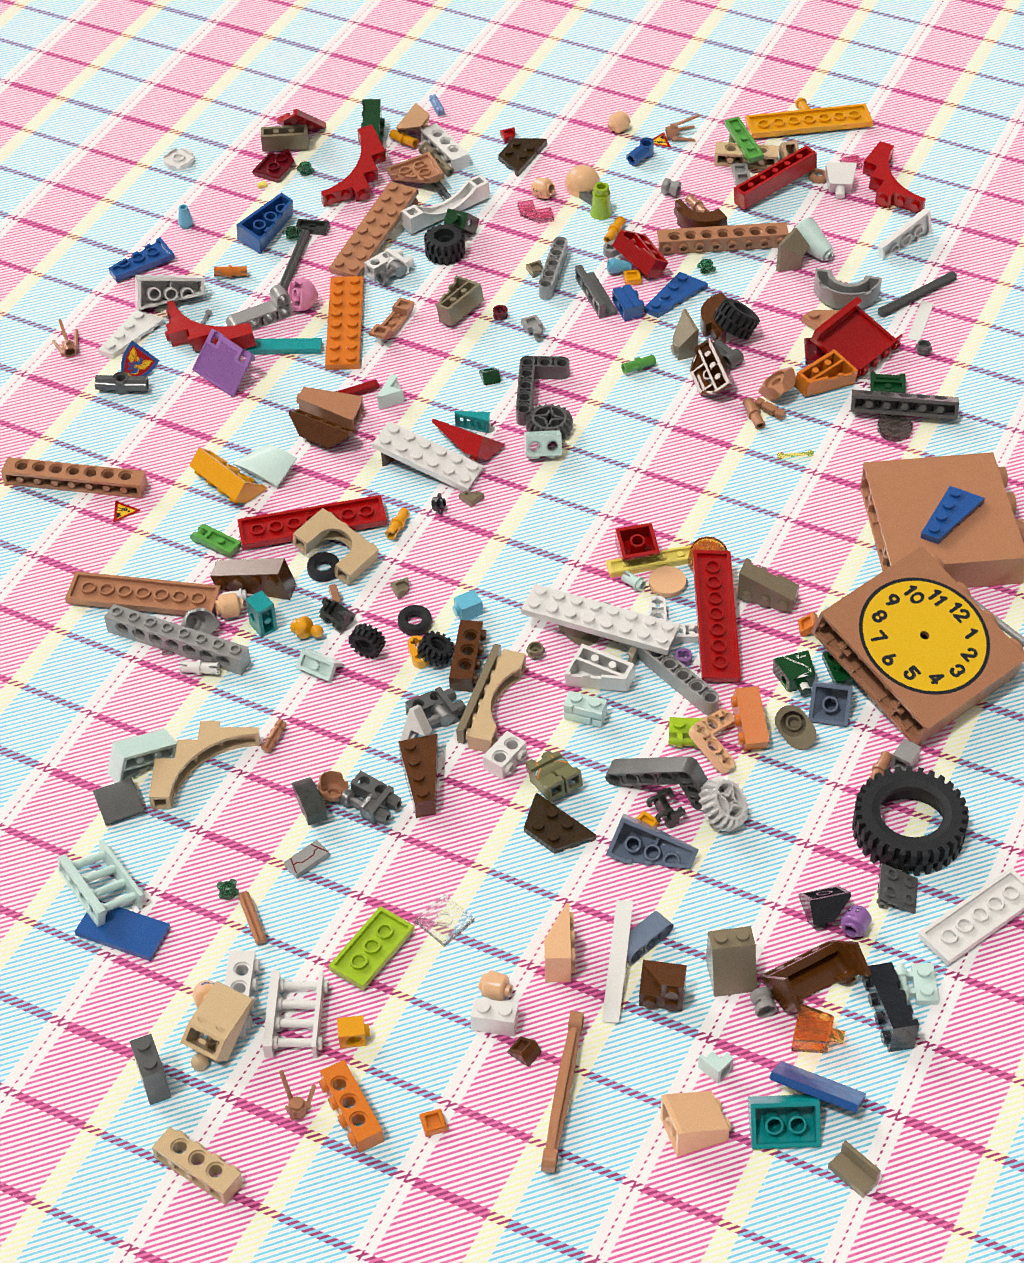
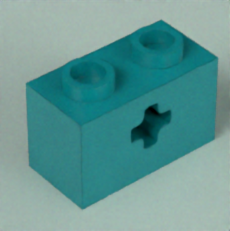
[246,591,278,638]

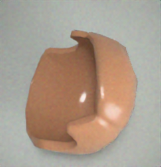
[318,770,349,802]

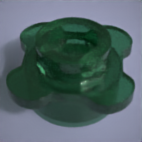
[297,161,315,176]
[282,226,301,239]
[697,259,716,274]
[216,879,239,900]

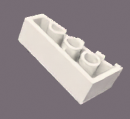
[135,275,205,311]

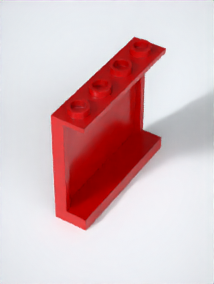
[810,296,903,379]

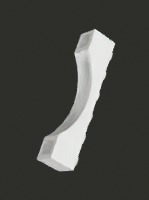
[401,174,490,234]

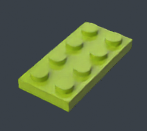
[328,906,415,991]

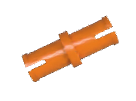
[214,265,247,278]

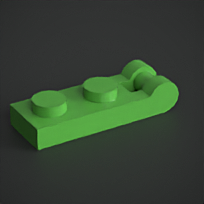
[190,524,242,558]

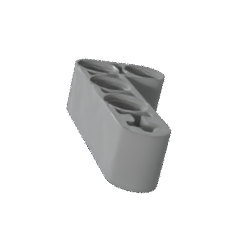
[226,284,292,331]

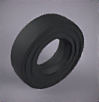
[307,552,339,582]
[398,605,432,636]

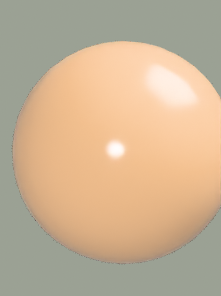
[565,165,600,197]

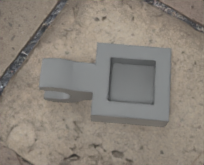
[521,314,543,341]

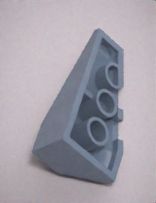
[606,813,699,869]

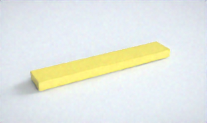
[606,541,717,578]

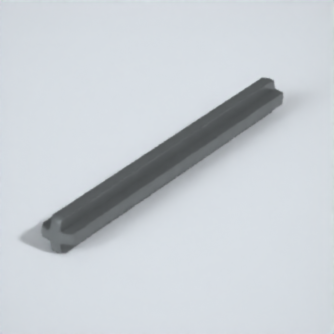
[279,229,310,291]
[878,271,957,317]

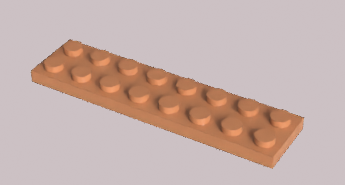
[329,181,419,277]
[65,571,221,615]

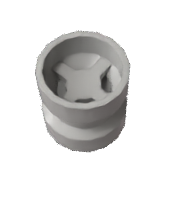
[661,178,682,197]
[750,987,777,1018]

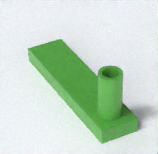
[724,116,764,163]

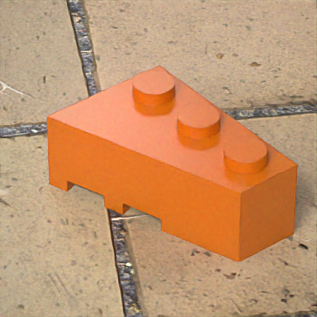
[794,349,858,397]
[731,686,770,751]

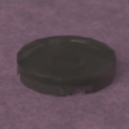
[877,414,913,442]

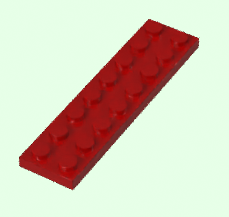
[237,495,388,550]
[692,550,741,682]

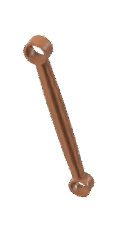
[541,1010,584,1173]

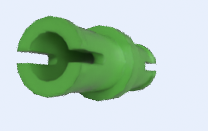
[621,354,656,374]

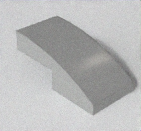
[731,163,751,186]

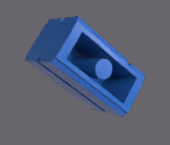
[612,284,645,322]

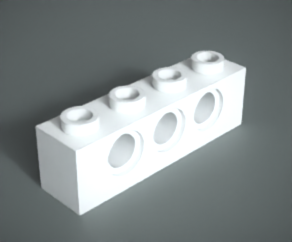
[420,123,470,172]
[224,950,260,1037]

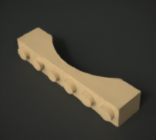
[465,649,526,752]

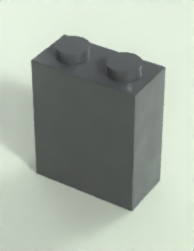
[130,1034,172,1105]

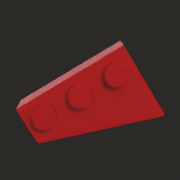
[612,229,669,279]

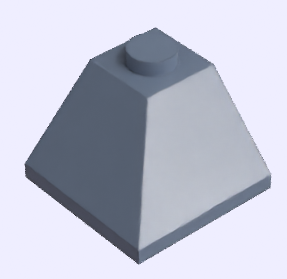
[808,682,853,726]

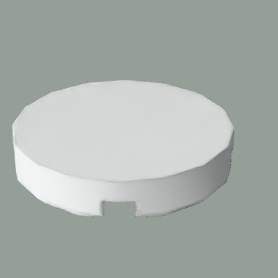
[163,148,195,171]

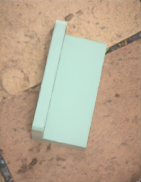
[296,649,344,681]

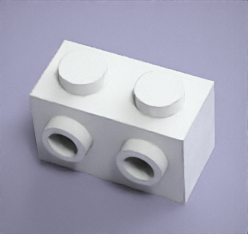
[470,998,519,1037]

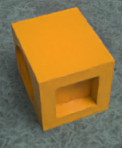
[337,1015,370,1049]

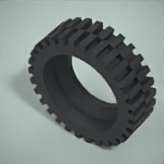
[852,766,969,876]

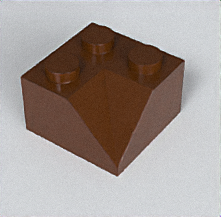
[639,960,687,1012]

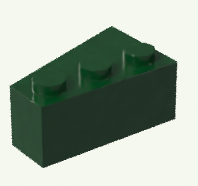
[361,99,385,145]

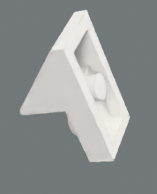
[400,705,432,741]

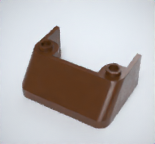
[761,940,871,1013]

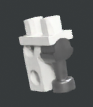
[364,248,414,285]

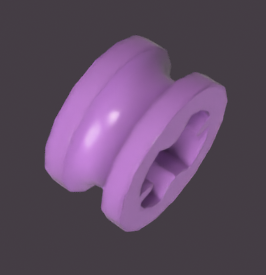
[675,648,692,667]

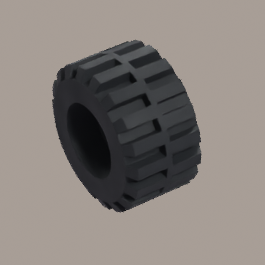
[424,224,466,265]
[713,298,760,340]

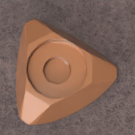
[758,367,796,400]

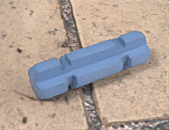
[429,94,445,116]

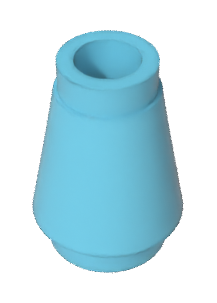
[178,204,194,229]
[607,258,631,274]

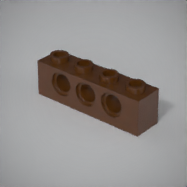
[449,620,487,692]

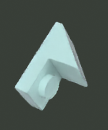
[377,374,404,409]

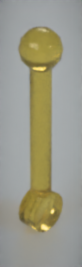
[777,450,814,460]

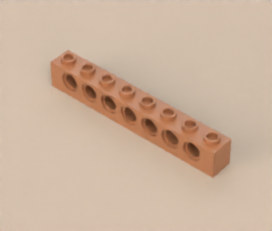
[657,222,789,255]
[1,457,148,499]

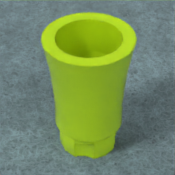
[590,182,612,220]

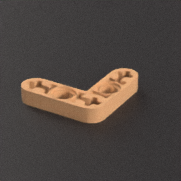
[689,709,735,774]

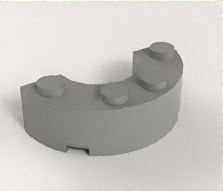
[814,268,882,309]

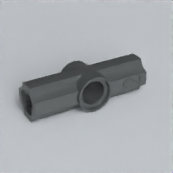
[94,371,149,395]

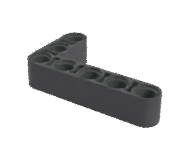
[516,356,570,426]
[605,756,708,812]

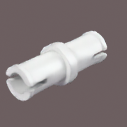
[179,660,220,675]

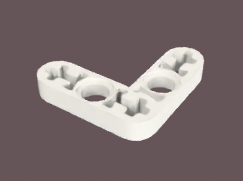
[649,595,698,643]

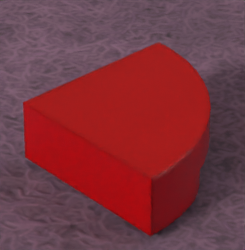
[500,127,515,144]

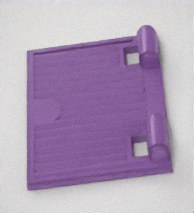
[192,329,255,397]

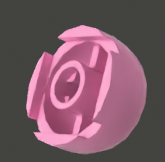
[288,278,318,311]

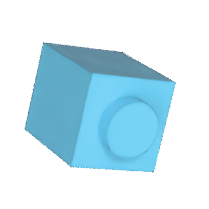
[452,589,483,620]

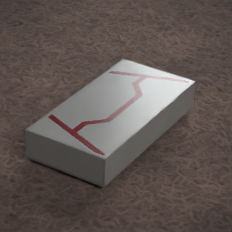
[284,840,330,879]

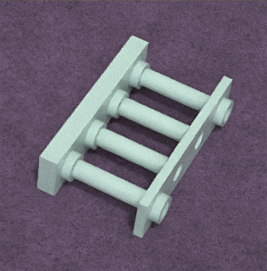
[58,840,145,927]

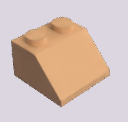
[396,103,430,132]

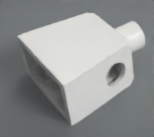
[825,162,857,199]

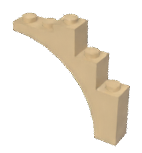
[149,720,261,809]

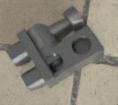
[405,686,466,726]
[340,770,402,825]

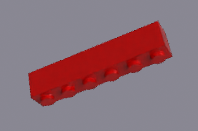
[733,145,817,210]

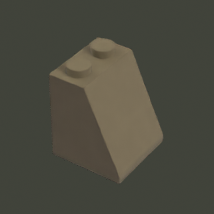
[706,926,757,997]

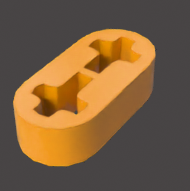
[408,635,430,669]

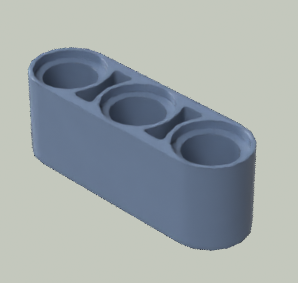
[626,911,674,964]

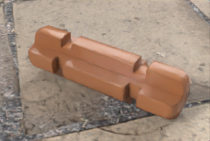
[755,397,786,420]
[261,719,287,753]

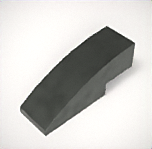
[291,777,328,826]

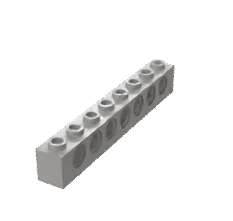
[104,604,251,676]

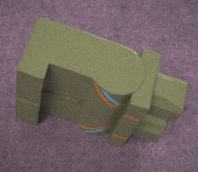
[525,750,583,803]

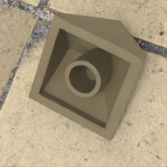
[776,227,810,272]

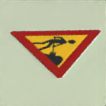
[653,132,671,147]
[113,501,140,522]

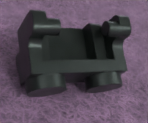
[319,598,355,632]
[646,787,686,828]

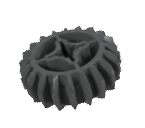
[526,403,573,443]

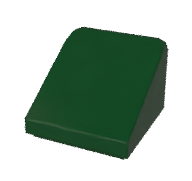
[479,367,501,386]

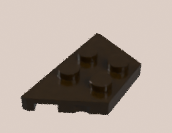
[498,138,547,176]
[524,793,596,854]

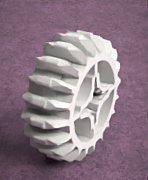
[698,776,749,831]

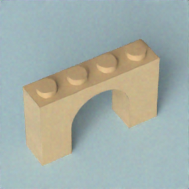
[292,508,379,586]

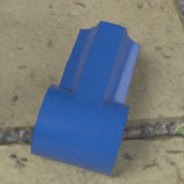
[626,137,654,166]

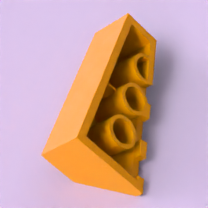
[189,447,267,504]

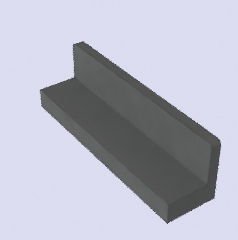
[575,264,618,319]

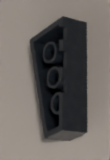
[862,962,920,1052]

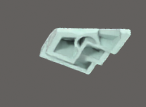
[233,444,297,488]

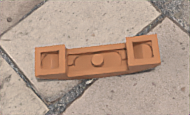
[369,297,415,340]

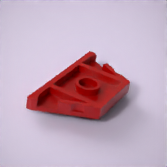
[277,109,327,130]

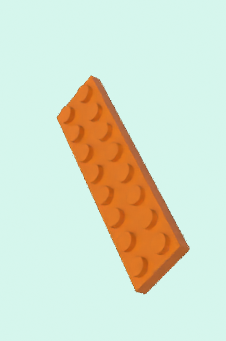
[325,276,364,370]

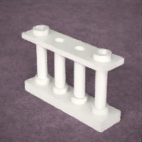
[262,970,328,1058]

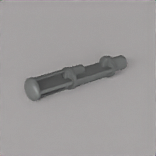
[431,181,451,201]

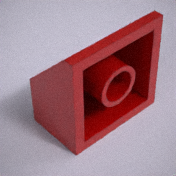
[615,522,660,561]

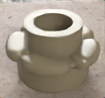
[526,641,545,659]

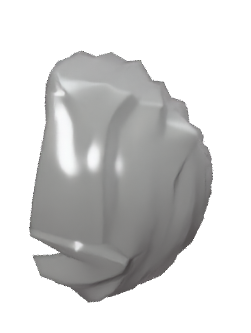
[181,607,220,635]

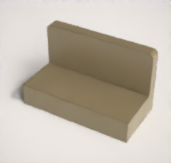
[828,1141,881,1198]

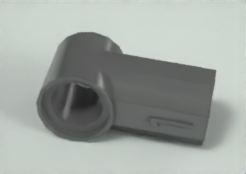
[713,339,744,370]

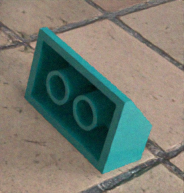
[748,1094,821,1149]

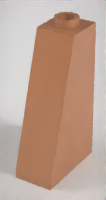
[296,387,364,430]

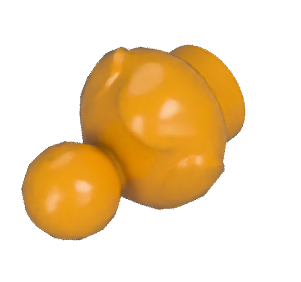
[290,616,323,639]

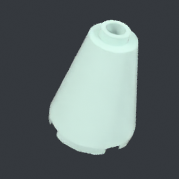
[795,217,834,261]

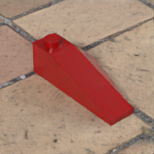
[432,419,505,461]

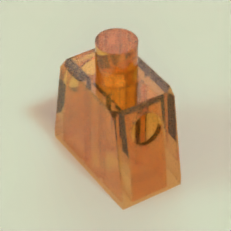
[791,1004,845,1053]

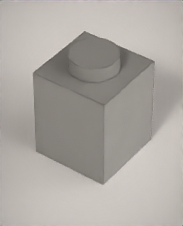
[890,739,922,771]

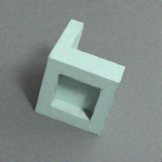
[697,1052,734,1083]

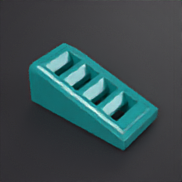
[455,411,490,433]

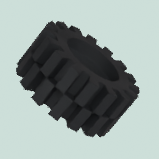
[348,623,386,659]
[417,631,455,667]

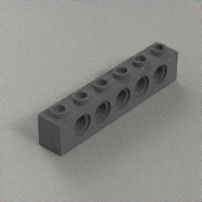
[850,389,959,420]

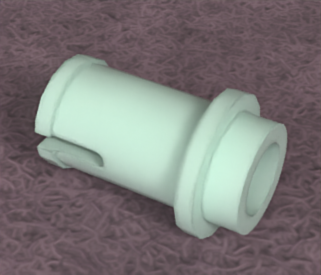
[621,571,646,591]

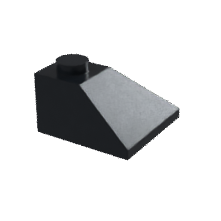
[798,885,851,928]

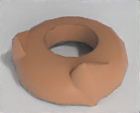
[808,168,826,184]

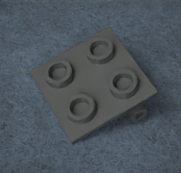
[876,863,918,914]

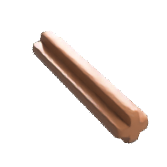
[238,891,267,945]

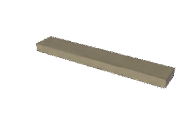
[456,644,502,744]

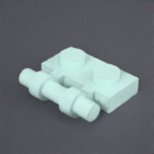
[896,963,939,1006]

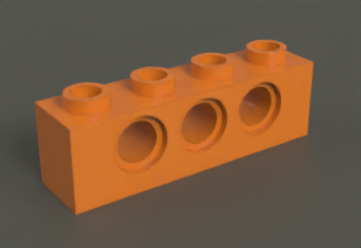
[318,1060,384,1153]

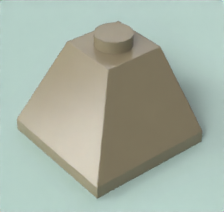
[671,309,699,361]

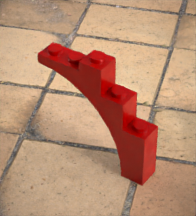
[321,125,386,206]
[862,141,926,213]
[165,300,256,352]

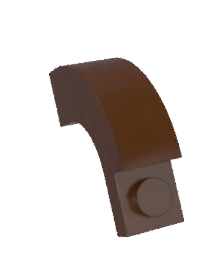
[674,199,727,228]
[700,292,727,343]

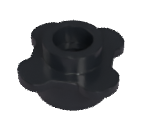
[431,493,446,515]

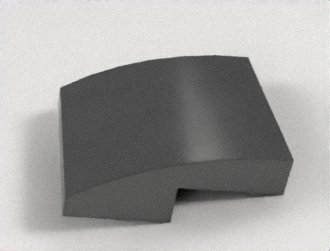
[93,777,145,826]

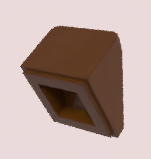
[507,1037,542,1067]

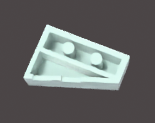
[107,728,177,783]

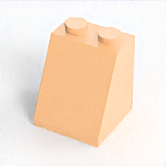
[660,1091,731,1157]

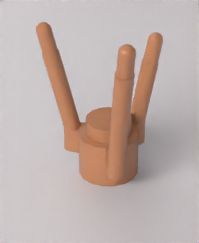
[665,114,700,142]
[52,319,79,357]
[279,1070,316,1121]

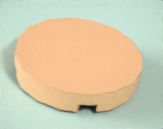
[649,566,686,598]

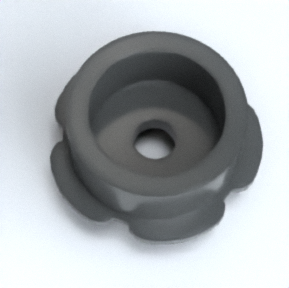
[915,340,932,355]

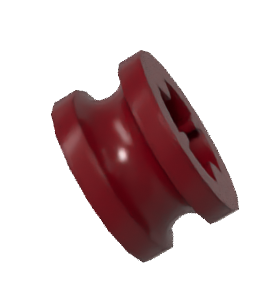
[493,305,508,321]

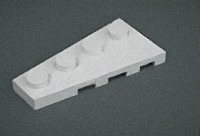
[98,310,165,359]

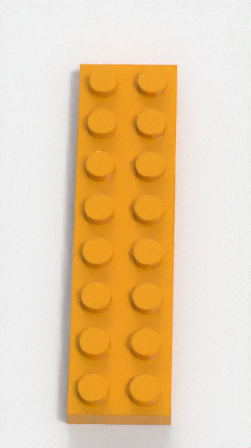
[745,103,873,139]

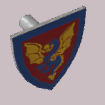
[121,340,160,376]

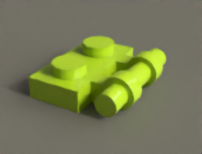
[668,717,709,749]

